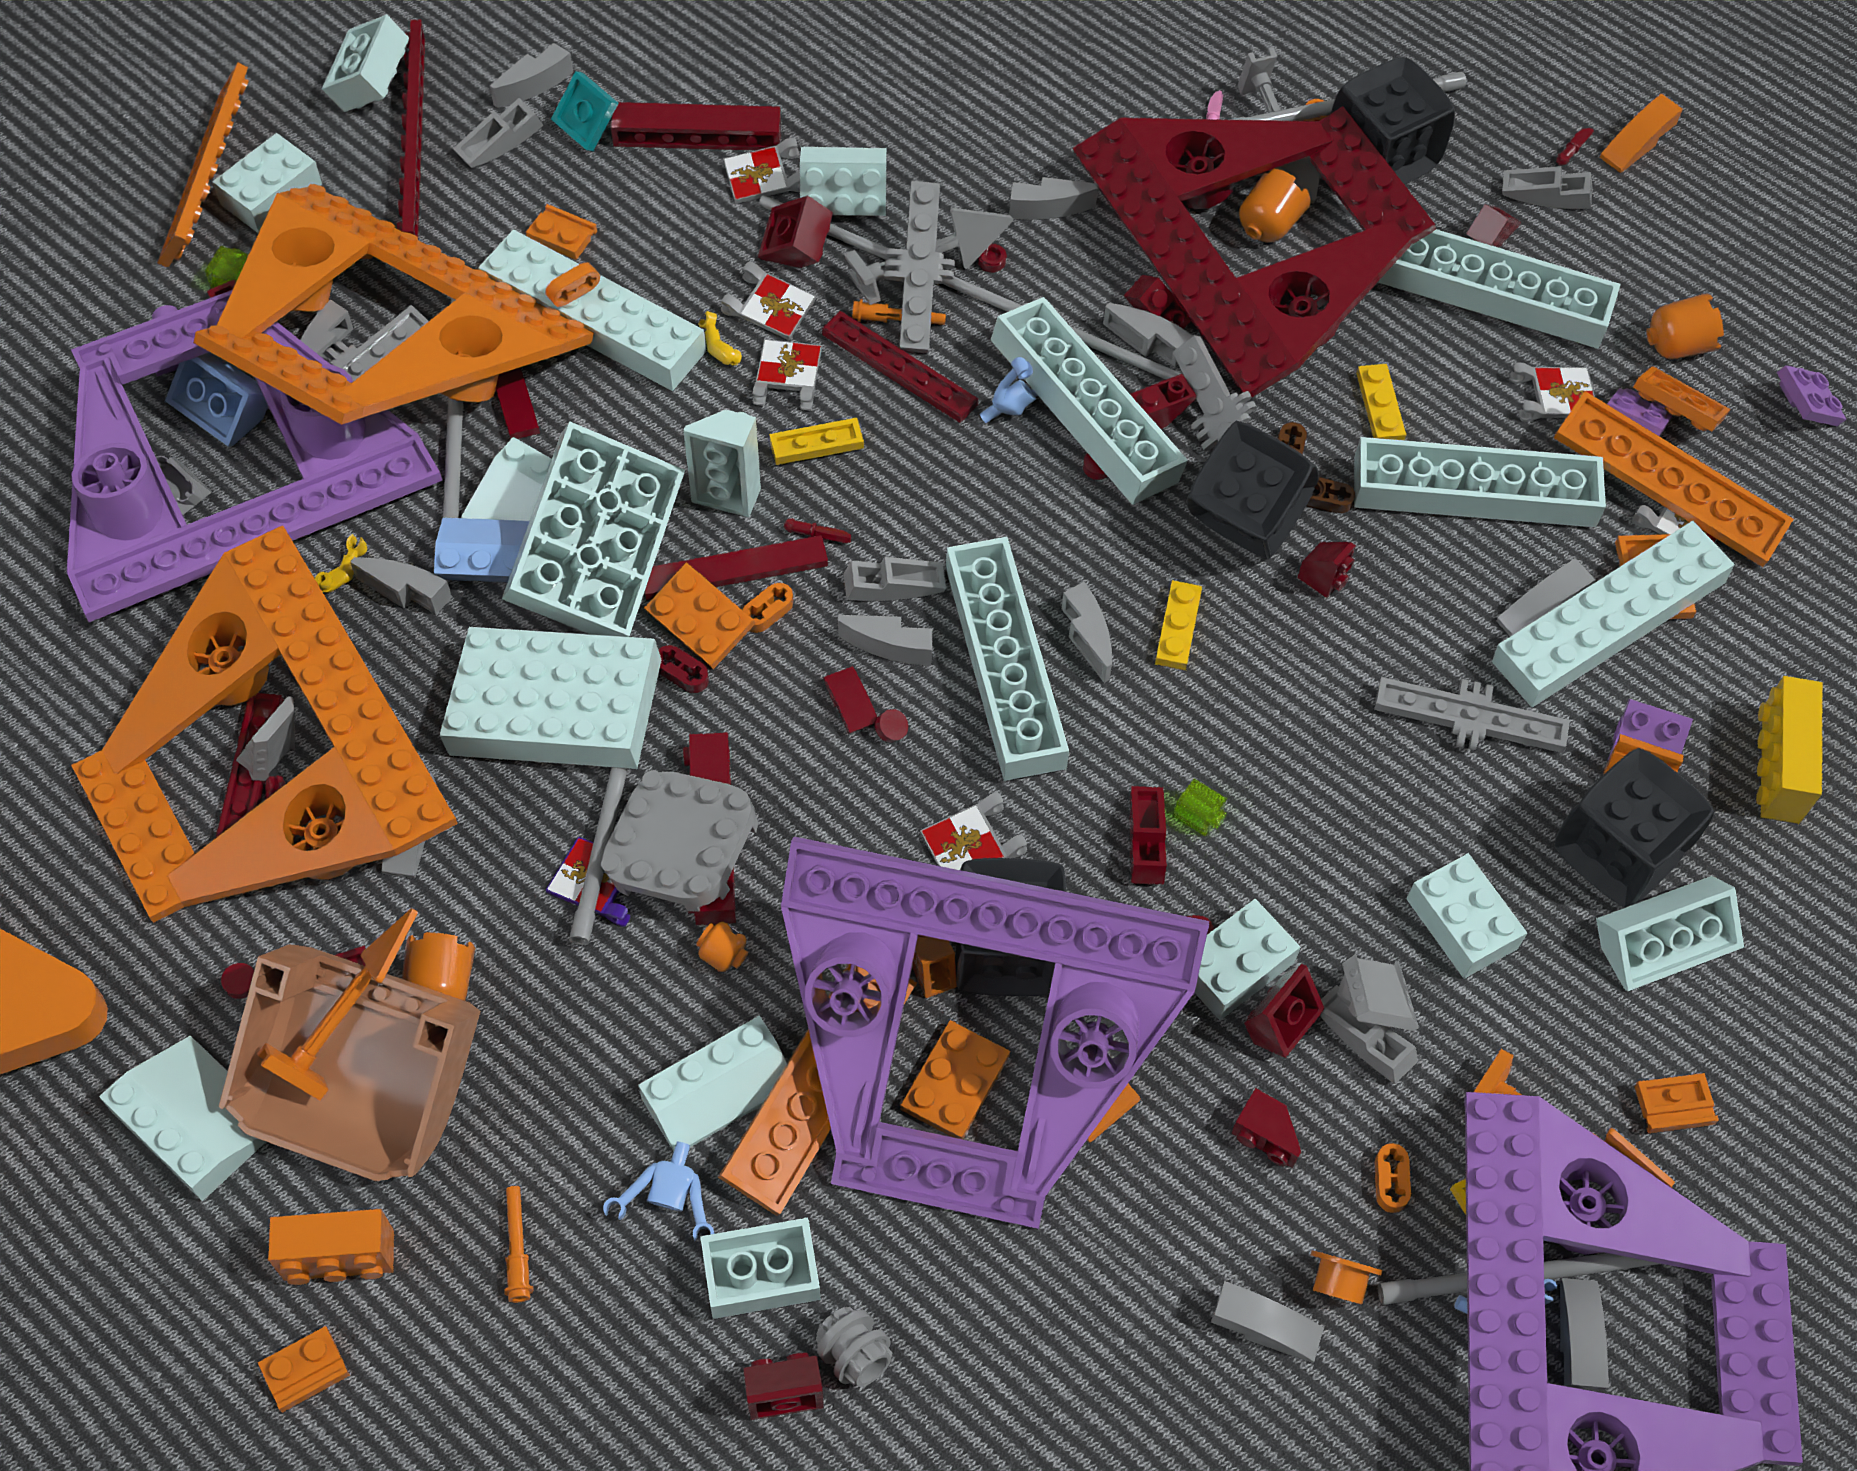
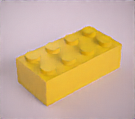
[1756,676,1823,824]

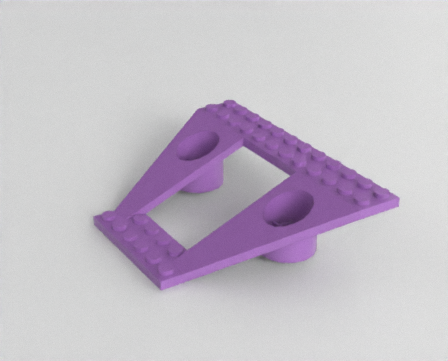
[67,290,442,622]
[781,837,1209,1229]
[1465,1092,1803,1471]

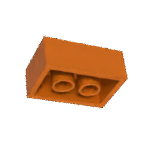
[268,1209,394,1285]

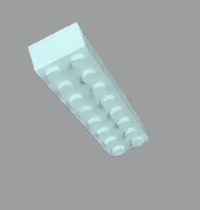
[478,229,706,391]
[1378,229,1621,349]
[991,297,1188,505]
[1354,437,1606,527]
[1492,521,1735,708]
[946,537,1069,781]

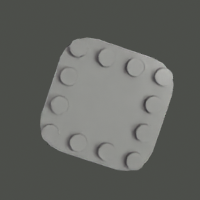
[601,770,759,912]

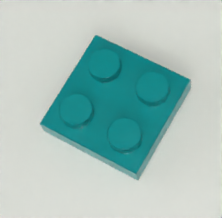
[551,71,619,151]

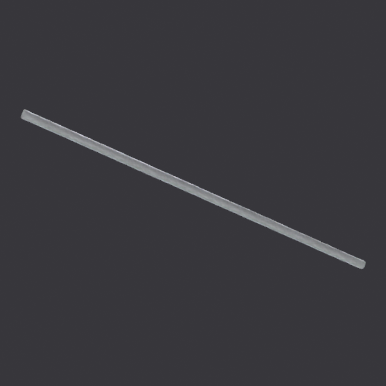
[759,195,1185,380]

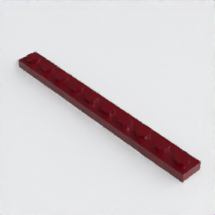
[397,19,426,237]

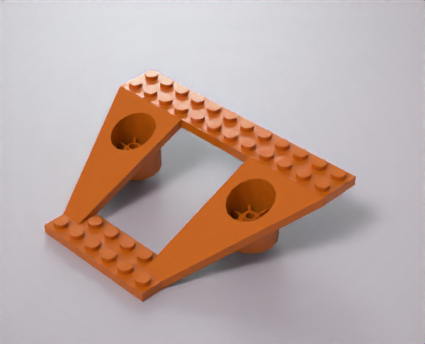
[193,184,594,425]
[71,525,458,923]

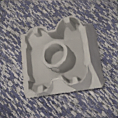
[156,456,212,515]
[236,697,295,781]
[1338,954,1419,1031]

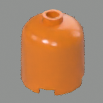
[1239,169,1310,243]
[1646,293,1724,359]
[402,932,475,1001]

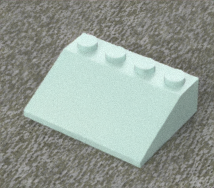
[461,437,552,521]
[99,1036,266,1201]

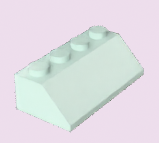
[683,410,761,518]
[1596,876,1744,991]
[638,1015,787,1152]

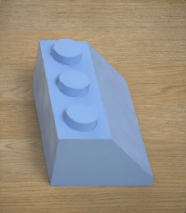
[165,352,268,447]
[434,518,529,582]

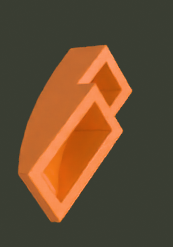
[1599,93,1683,173]

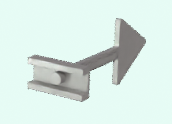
[1237,47,1320,203]
[844,208,1013,305]

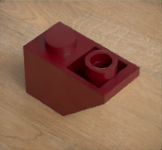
[1124,275,1191,329]
[1130,374,1197,429]
[1297,542,1356,598]
[1231,1088,1301,1168]

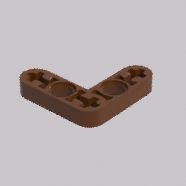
[1278,422,1355,514]

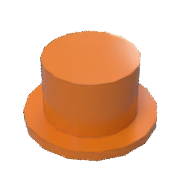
[1310,1250,1382,1304]

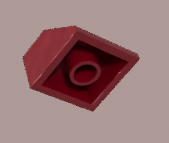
[758,195,833,268]
[1244,964,1325,1058]
[743,1353,824,1421]

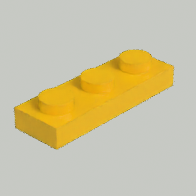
[1356,364,1406,440]
[769,418,864,465]
[1155,580,1202,670]

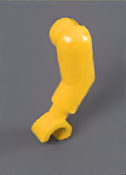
[698,311,742,366]
[315,534,367,593]

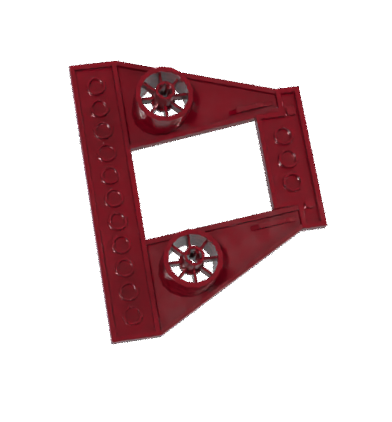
[1072,106,1436,397]

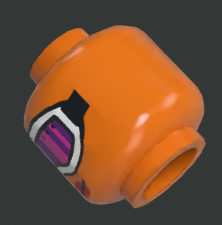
[696,922,749,972]

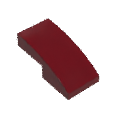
[823,666,877,735]

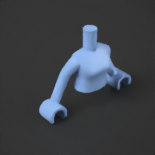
[980,357,1038,423]
[603,1141,715,1241]

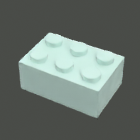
[322,14,409,112]
[212,133,322,233]
[800,147,886,216]
[1406,853,1527,979]
[1194,899,1301,1020]
[700,1218,821,1319]

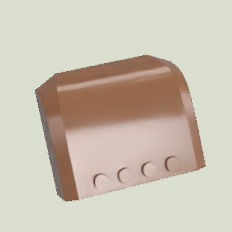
[219,944,481,1181]

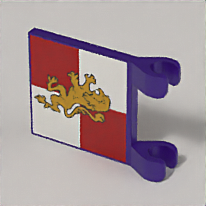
[546,837,630,927]

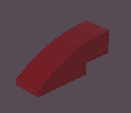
[1130,786,1167,885]

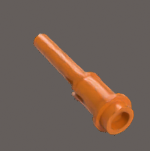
[852,299,946,325]
[504,1186,534,1303]

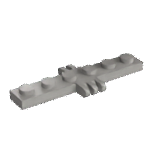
[884,181,955,353]
[325,305,429,382]
[1172,335,1257,451]
[1374,677,1570,753]

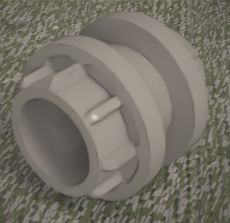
[816,1307,892,1387]

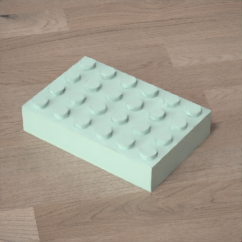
[502,421,685,637]
[440,627,661,769]

